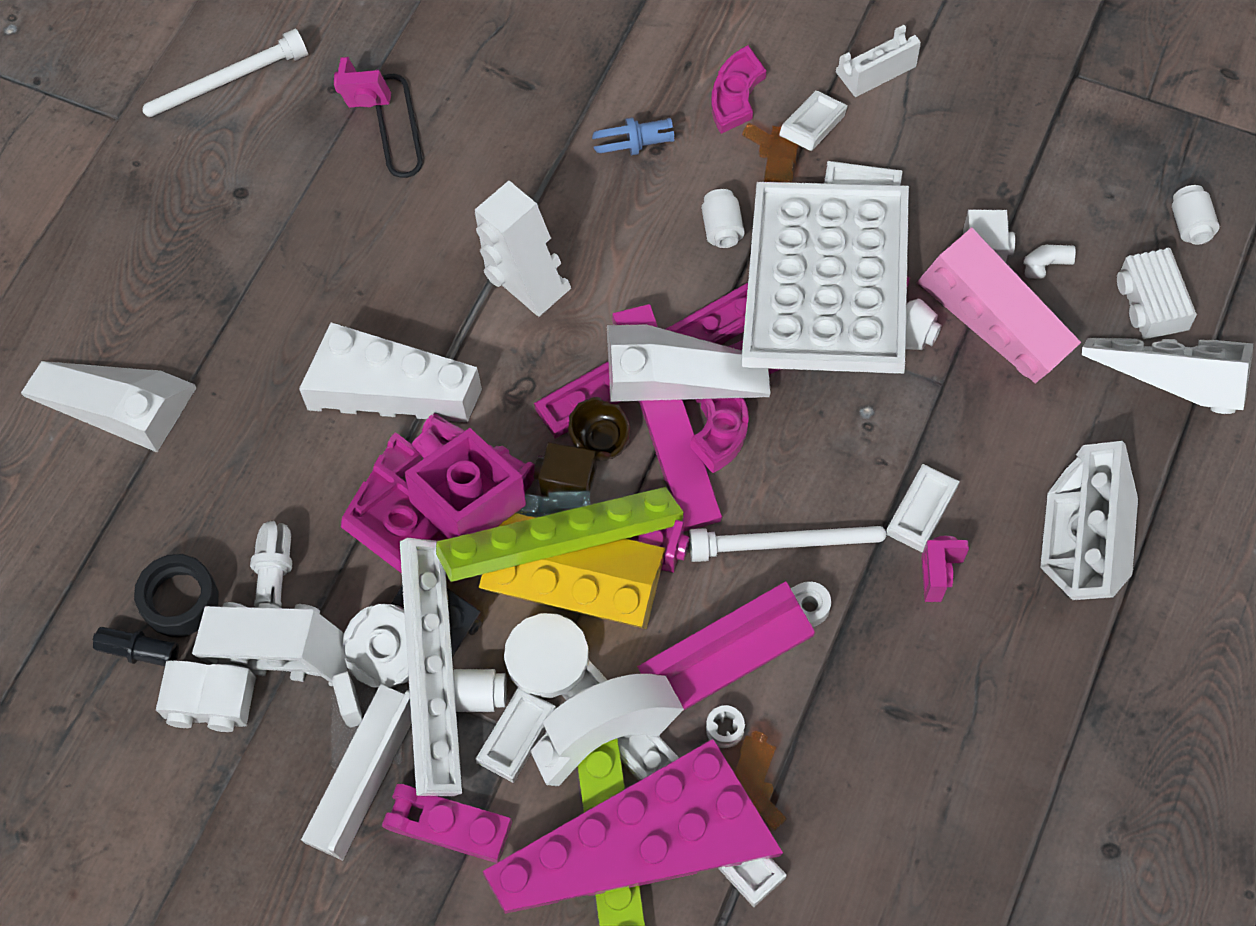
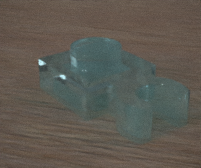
[520,491,591,518]

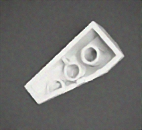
[21,361,196,452]

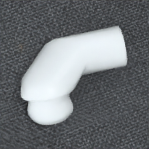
[1023,245,1076,279]

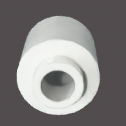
[1172,185,1220,245]
[701,189,745,248]
[453,669,507,712]

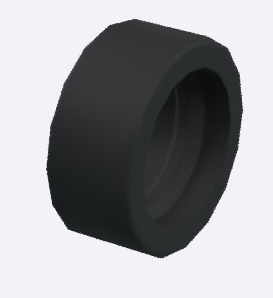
[134,554,219,637]

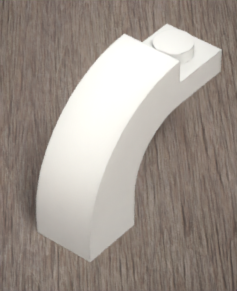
[530,674,684,786]

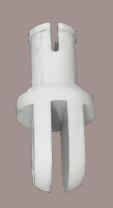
[250,521,292,608]

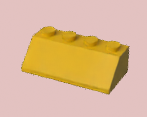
[479,513,666,629]

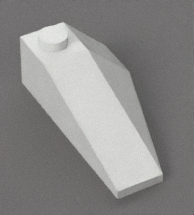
[607,324,770,401]
[1082,338,1253,414]

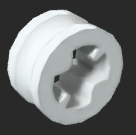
[706,705,745,748]

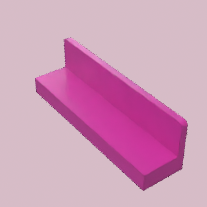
[637,581,815,711]

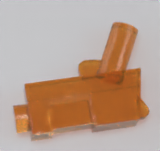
[742,123,798,183]
[733,731,787,831]

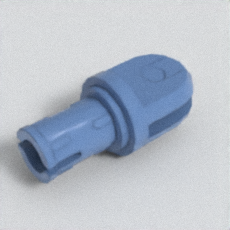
[592,117,674,156]

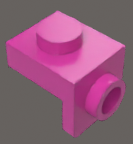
[334,57,391,108]

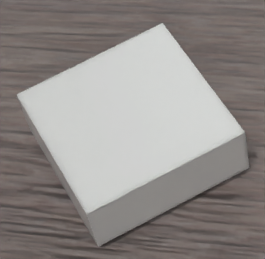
[332,672,363,728]

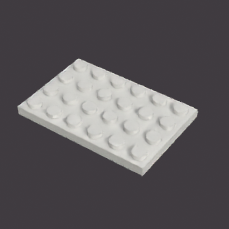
[742,182,909,374]

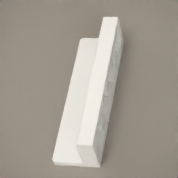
[301,684,412,861]

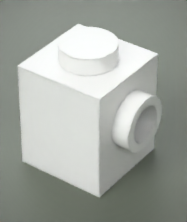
[963,210,1015,263]

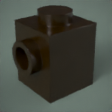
[534,442,597,504]

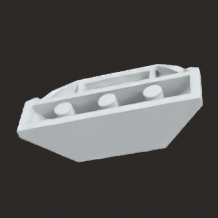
[1040,441,1138,600]

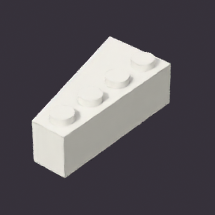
[299,323,482,422]

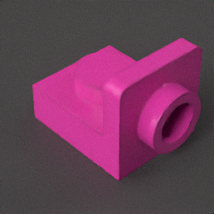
[630,520,690,573]
[921,536,969,602]

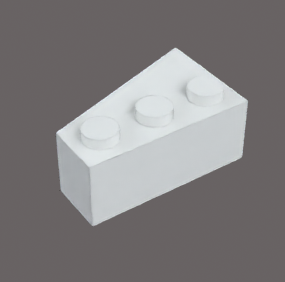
[475,181,571,317]
[192,602,347,686]

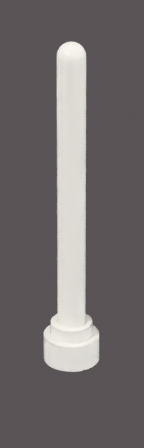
[143,28,308,117]
[689,526,886,562]

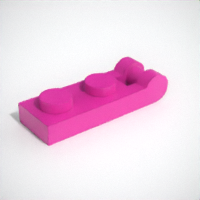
[382,784,512,863]

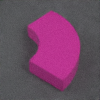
[711,45,766,134]
[690,398,749,473]

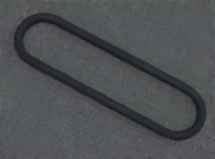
[376,73,423,178]

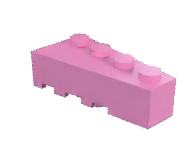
[917,227,1081,384]

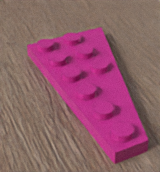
[483,739,783,914]

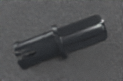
[92,627,179,666]

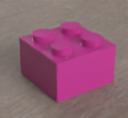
[404,428,526,539]

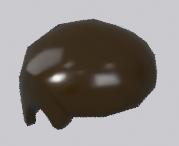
[568,397,631,461]

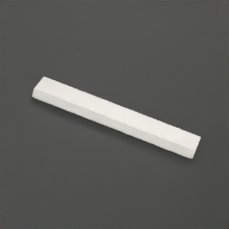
[400,538,462,796]

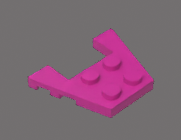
[341,432,499,573]

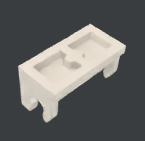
[836,25,921,97]

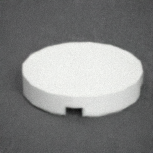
[343,604,409,688]
[504,613,589,698]

